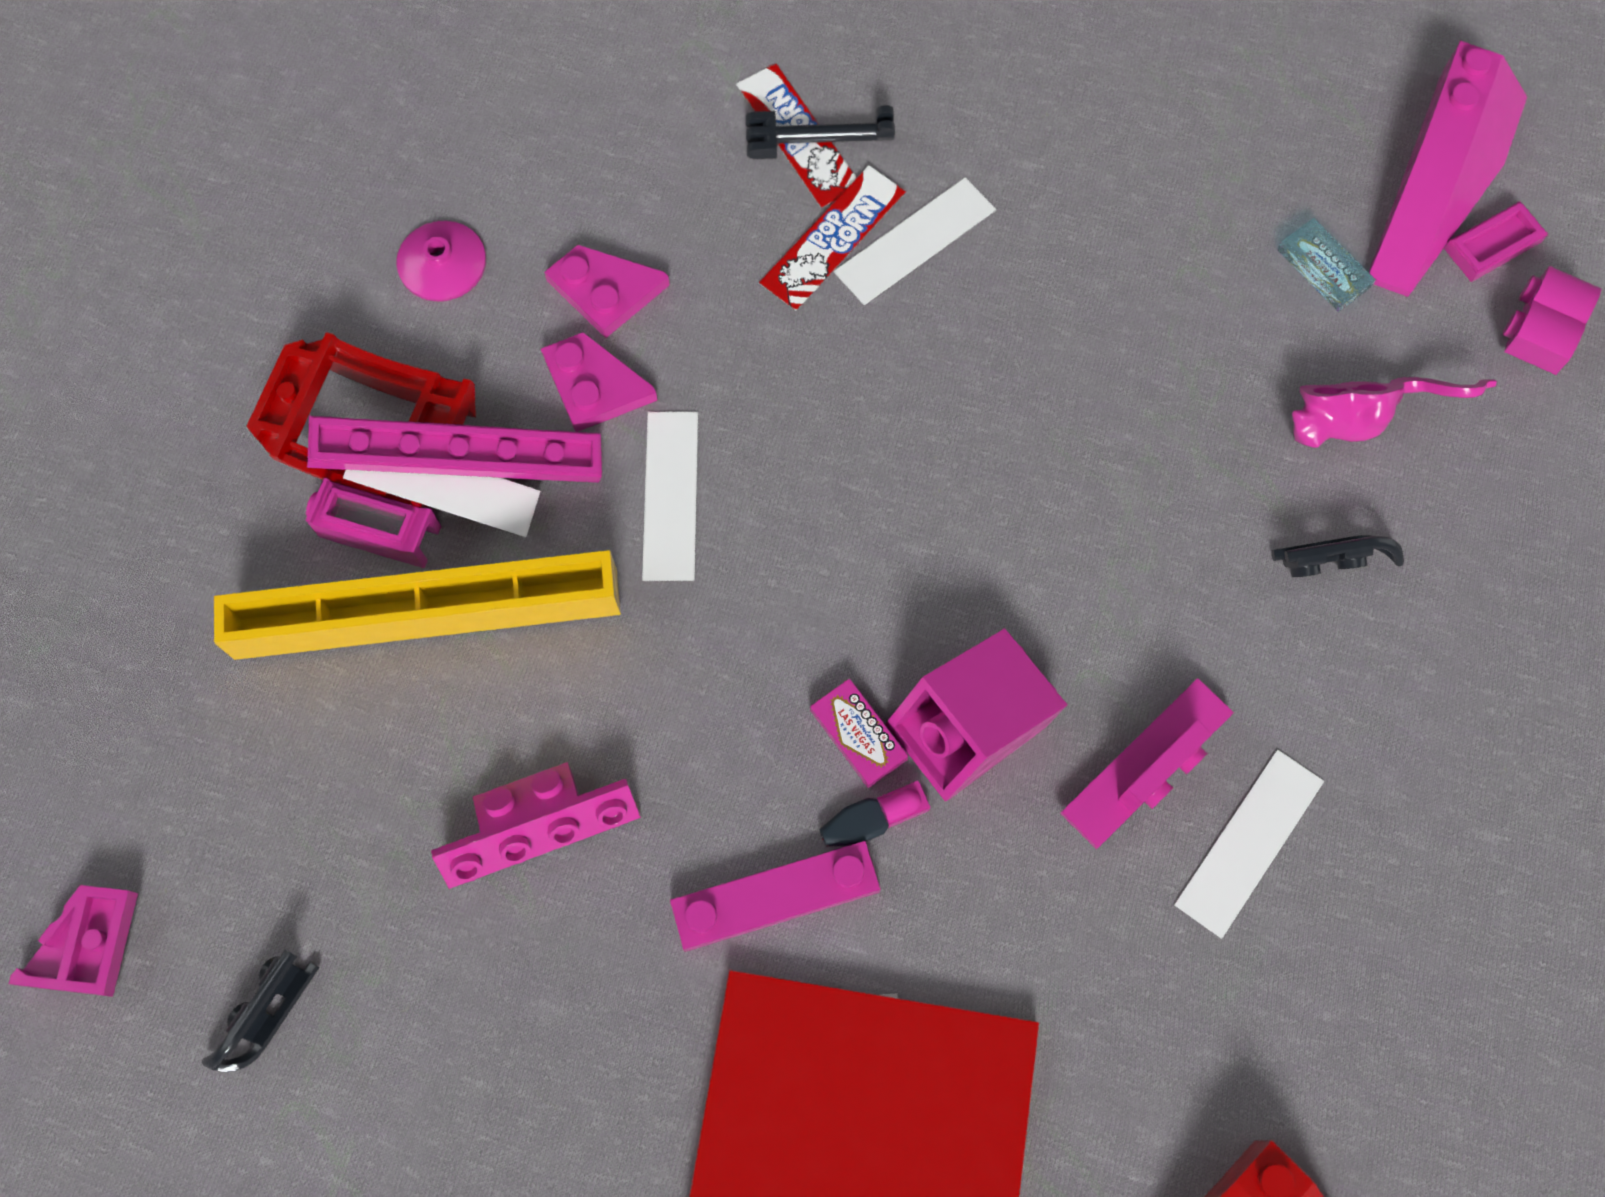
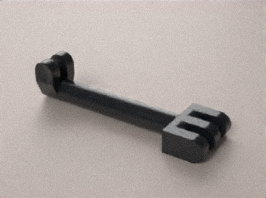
[745,105,895,159]

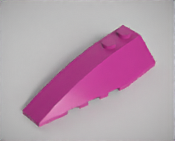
[1365,41,1527,297]

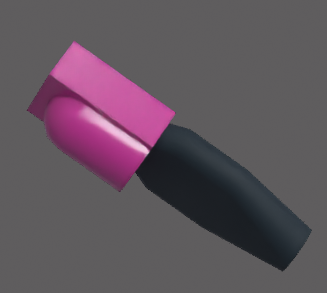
[819,781,931,847]

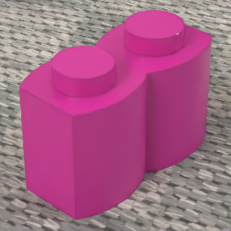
[1502,266,1602,375]

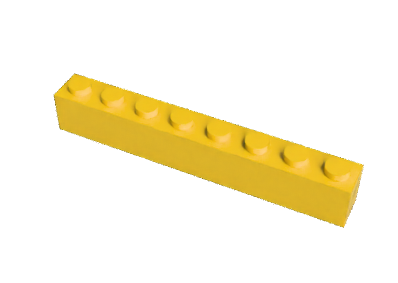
[214,550,621,660]

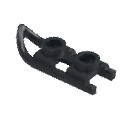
[1271,535,1404,577]
[202,949,319,1073]

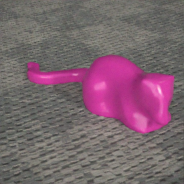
[1292,377,1497,448]

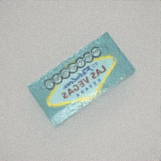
[1277,218,1376,312]

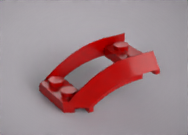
[246,332,476,508]

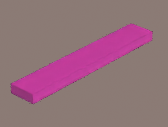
[307,416,602,483]

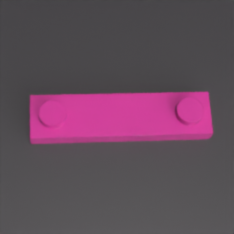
[670,841,881,952]

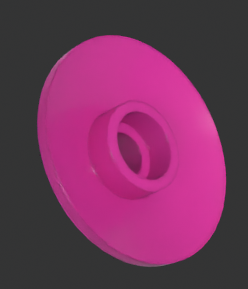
[396,221,486,302]

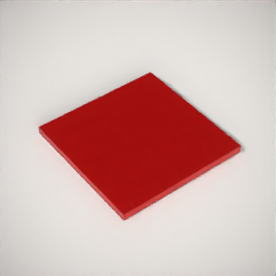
[690,970,1039,1197]

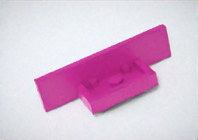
[1060,678,1234,850]
[431,762,641,889]

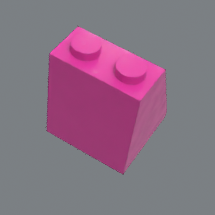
[885,628,1067,802]

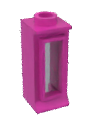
[306,478,442,569]

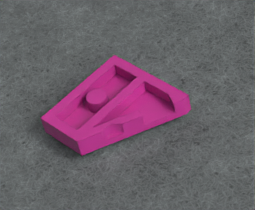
[544,245,670,338]
[541,332,658,432]
[8,885,138,997]

